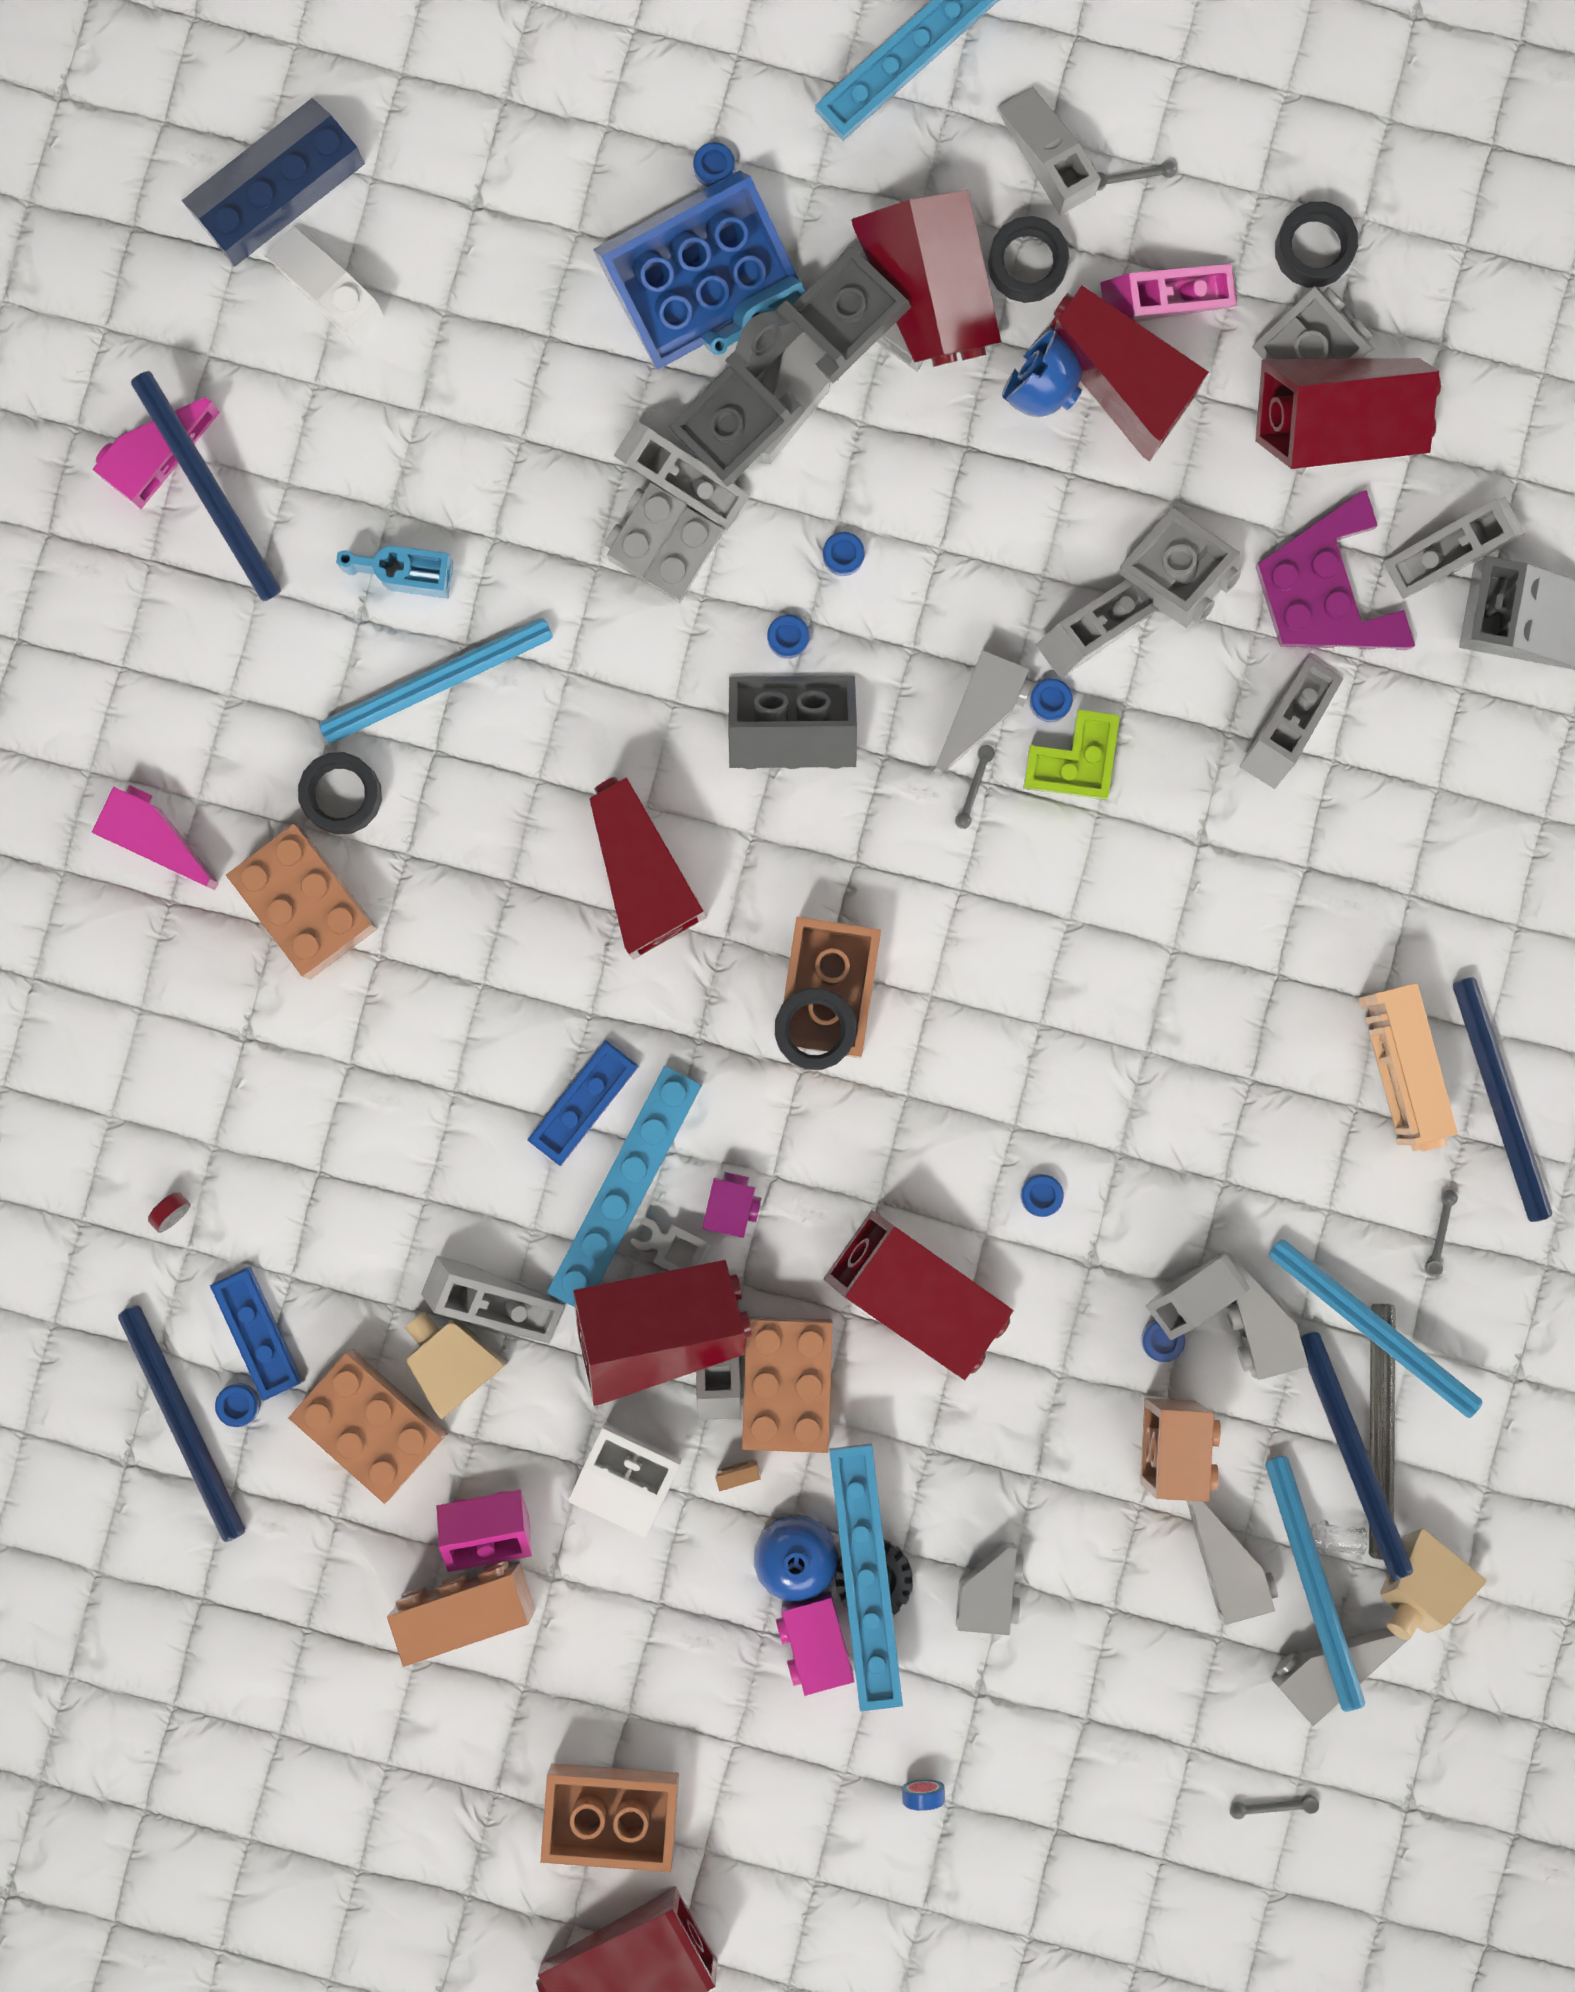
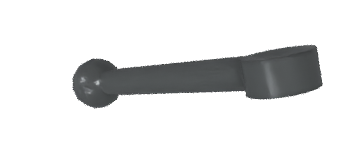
[1097,161,1177,191]
[955,745,995,829]
[1425,1190,1458,1277]
[1230,1795,1320,1820]

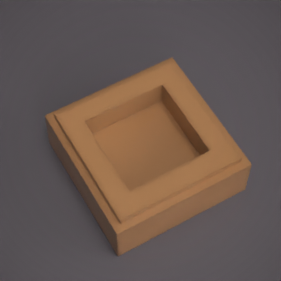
[715,1459,761,1492]

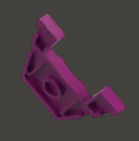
[1255,490,1415,650]

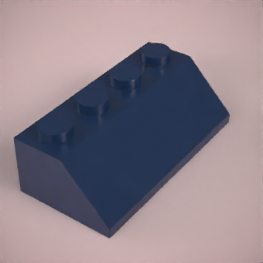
[181,98,365,267]

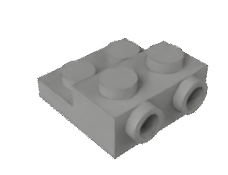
[1252,286,1375,360]
[605,482,723,603]
[1120,507,1241,628]

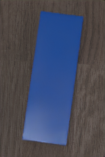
[527,1040,640,1166]
[209,1267,303,1402]

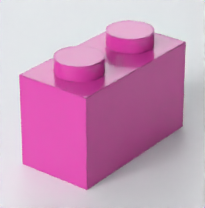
[436,1489,532,1572]
[776,1591,855,1696]

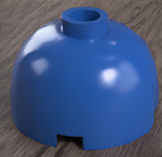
[1002,330,1083,417]
[753,1515,838,1603]

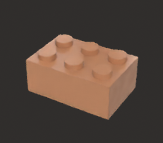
[226,824,378,980]
[777,917,881,1059]
[742,1317,833,1453]
[288,1349,448,1504]
[1140,1398,1221,1502]
[387,1561,536,1667]
[540,1763,679,1872]

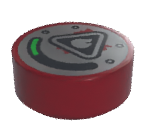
[148,1192,191,1233]

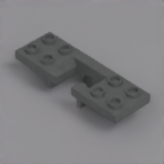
[668,246,911,487]

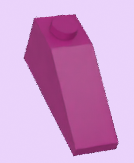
[1100,264,1237,322]
[92,397,220,509]
[91,785,218,890]

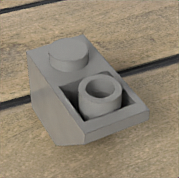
[1146,1254,1251,1340]
[955,1542,1024,1635]

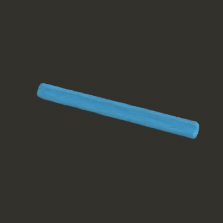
[319,618,553,743]
[1268,1239,1483,1418]
[1265,1456,1365,1712]

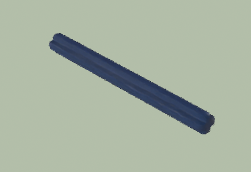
[131,371,281,601]
[1453,977,1552,1222]
[118,1305,245,1542]
[1300,1332,1413,1580]

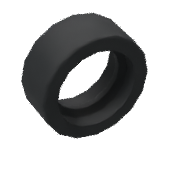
[1275,201,1358,288]
[988,216,1069,303]
[298,752,382,835]
[774,988,856,1070]

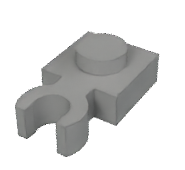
[630,1218,712,1271]

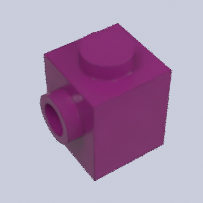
[702,1172,762,1238]

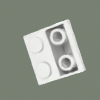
[568,1423,682,1538]

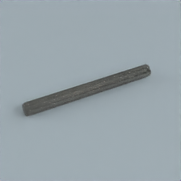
[1369,1303,1396,1560]

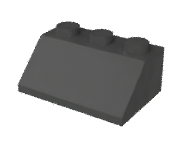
[728,676,857,769]

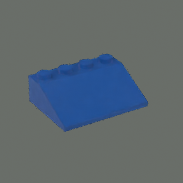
[593,170,799,370]

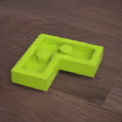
[1023,709,1120,801]

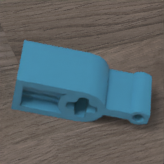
[701,275,806,355]
[336,546,454,599]

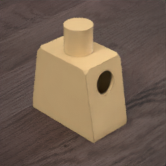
[405,1311,508,1419]
[1380,1528,1487,1640]

